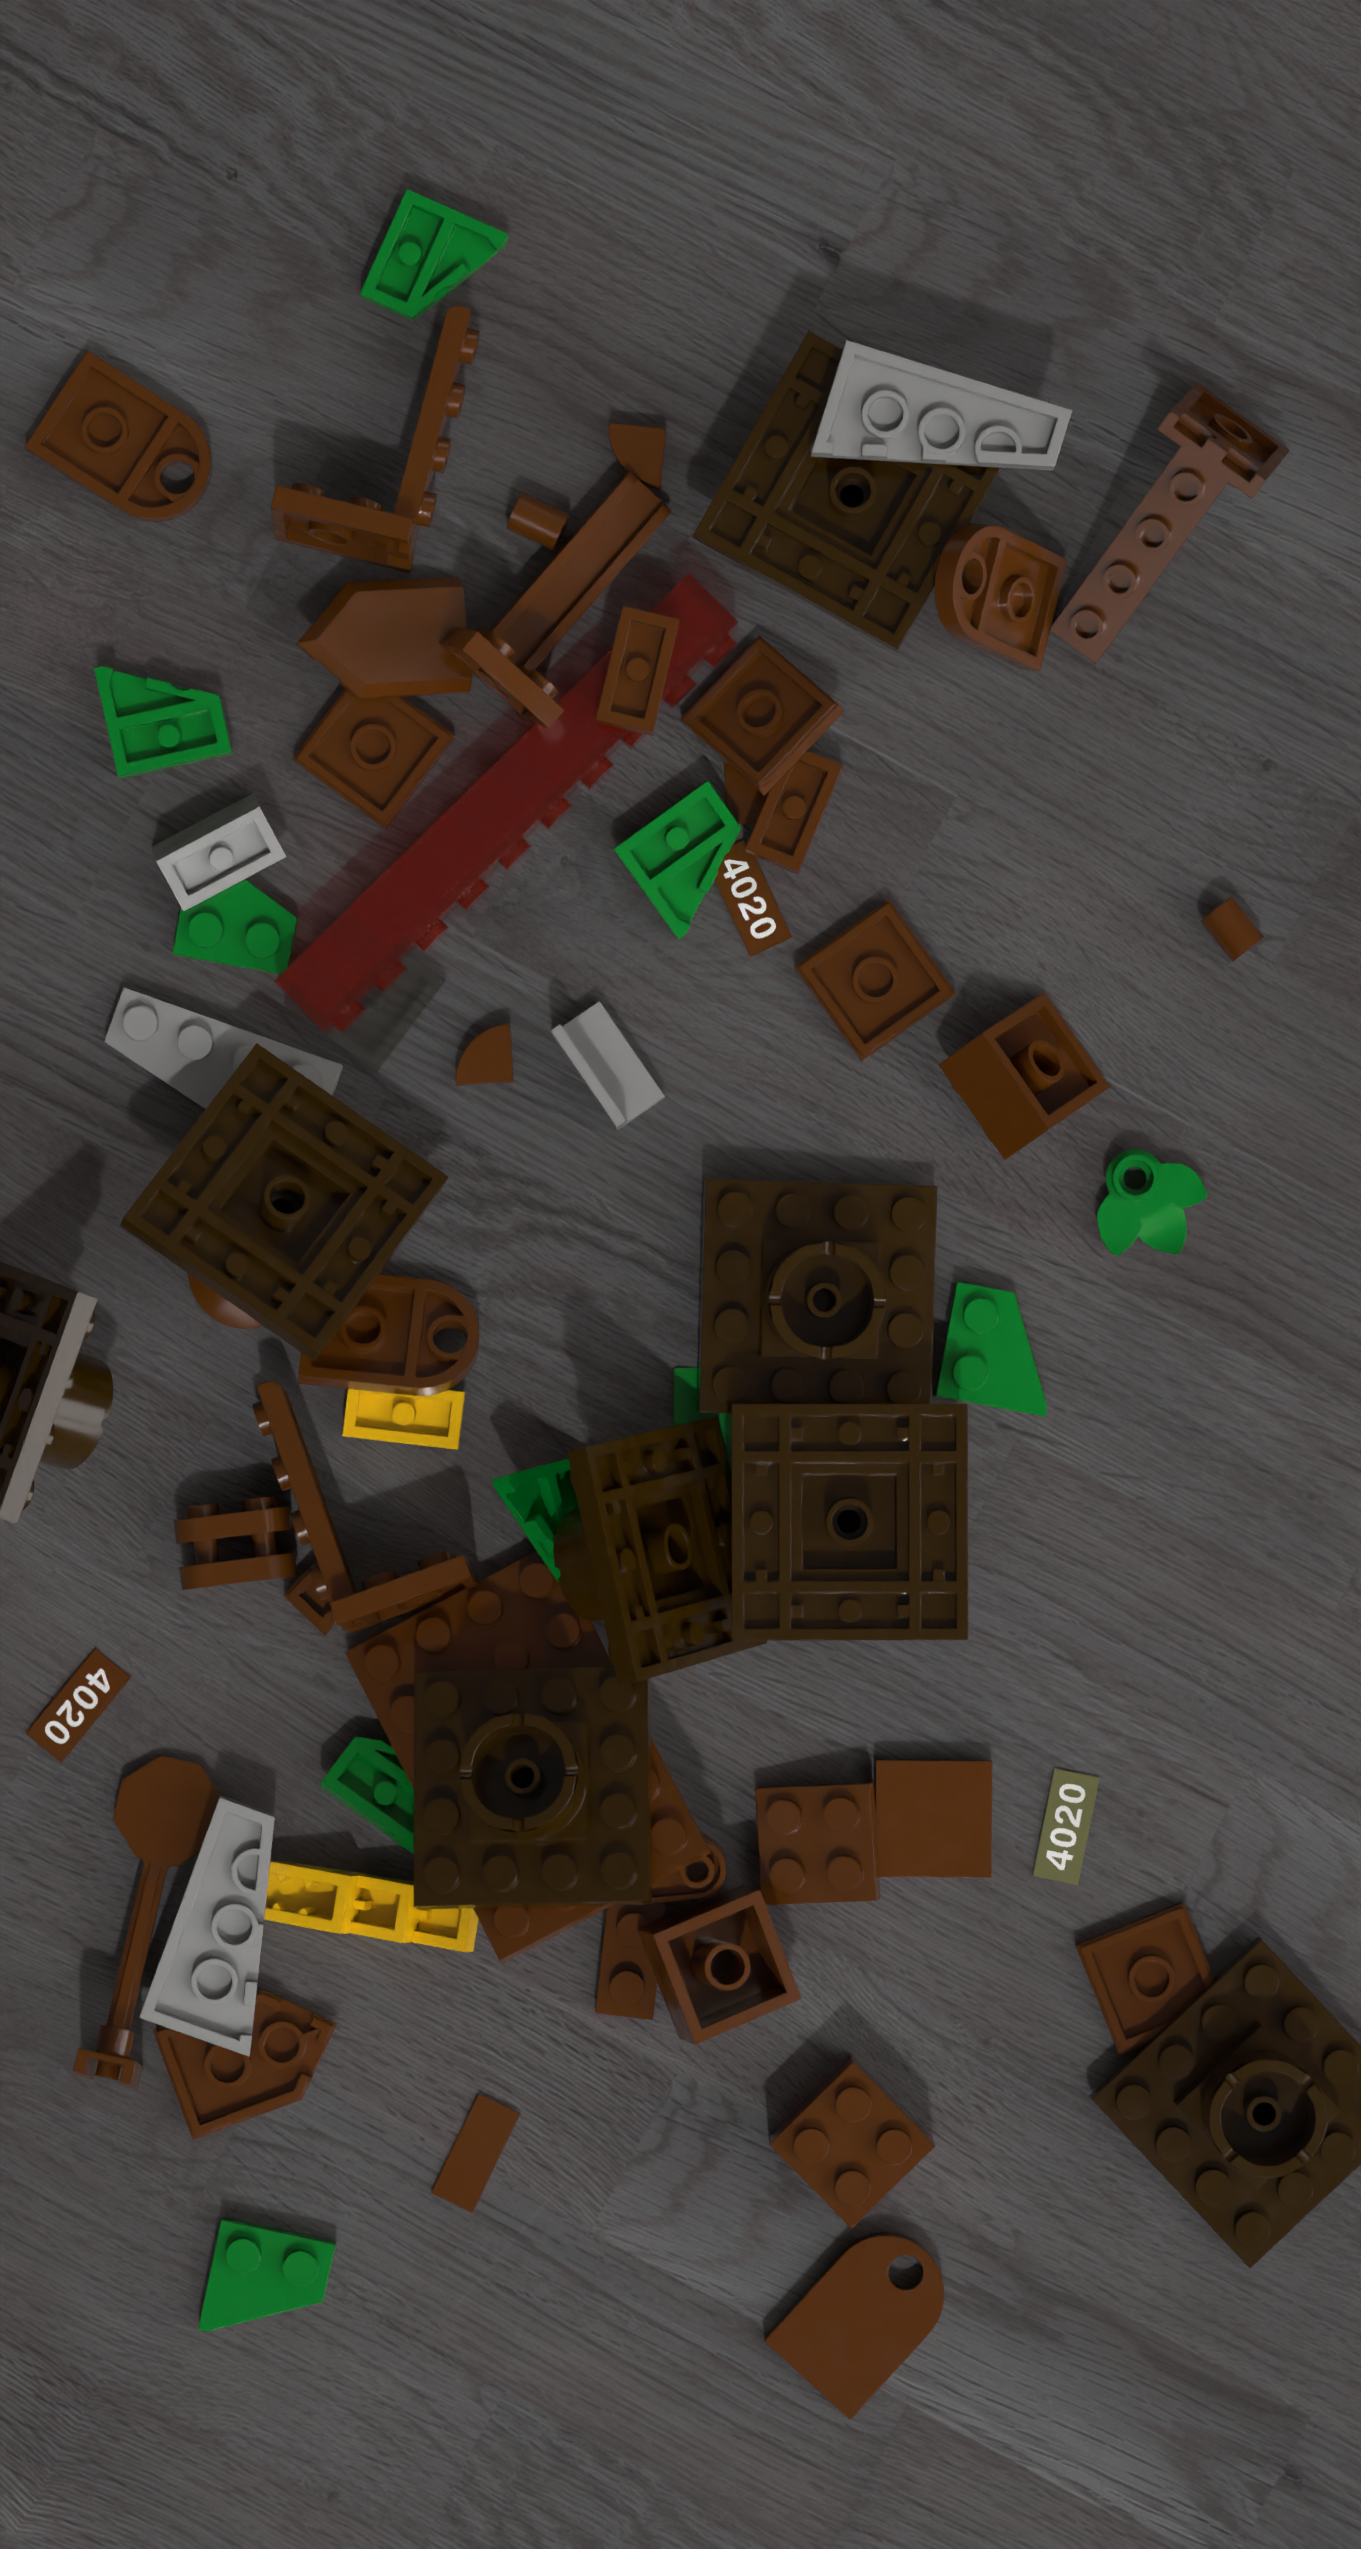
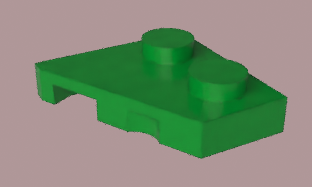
[360,189,509,322]
[94,666,233,779]
[935,1282,1047,1417]
[198,2217,337,2332]

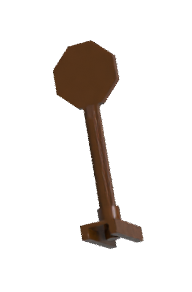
[73,1755,220,2090]

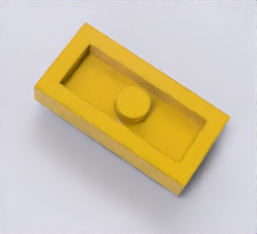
[342,1389,466,1450]

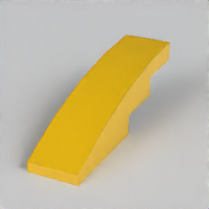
[264,1859,479,1952]

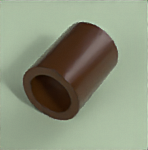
[506,492,571,551]
[1200,896,1264,962]

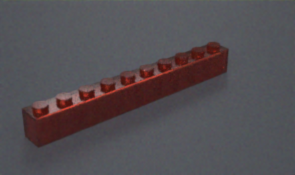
[274,573,738,1036]

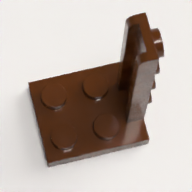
[271,306,480,573]
[1050,382,1290,664]
[439,471,671,728]
[252,1381,478,1634]

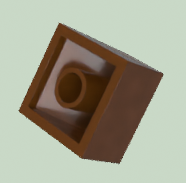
[939,993,1110,1160]

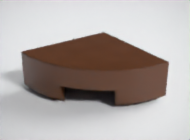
[609,423,667,489]
[456,1024,514,1086]
[283,1561,336,1636]

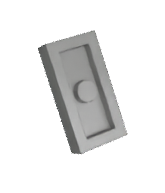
[152,793,286,911]
[551,1001,665,1130]

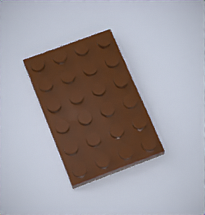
[345,1551,711,1963]

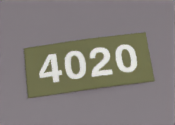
[1032,1768,1100,1885]

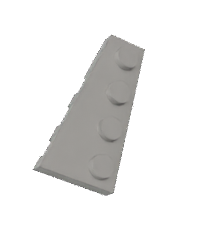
[811,340,1072,471]
[104,987,343,1109]
[139,1795,275,2057]

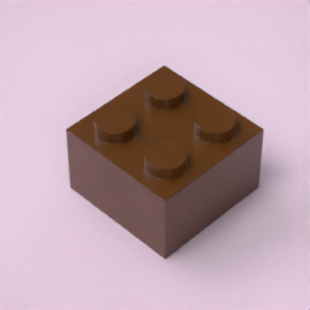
[637,1885,801,2045]
[768,2054,935,2229]

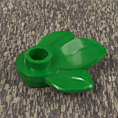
[1097,1149,1208,1256]

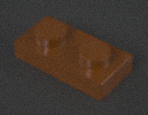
[596,606,680,736]
[745,750,843,875]
[595,1902,666,2020]

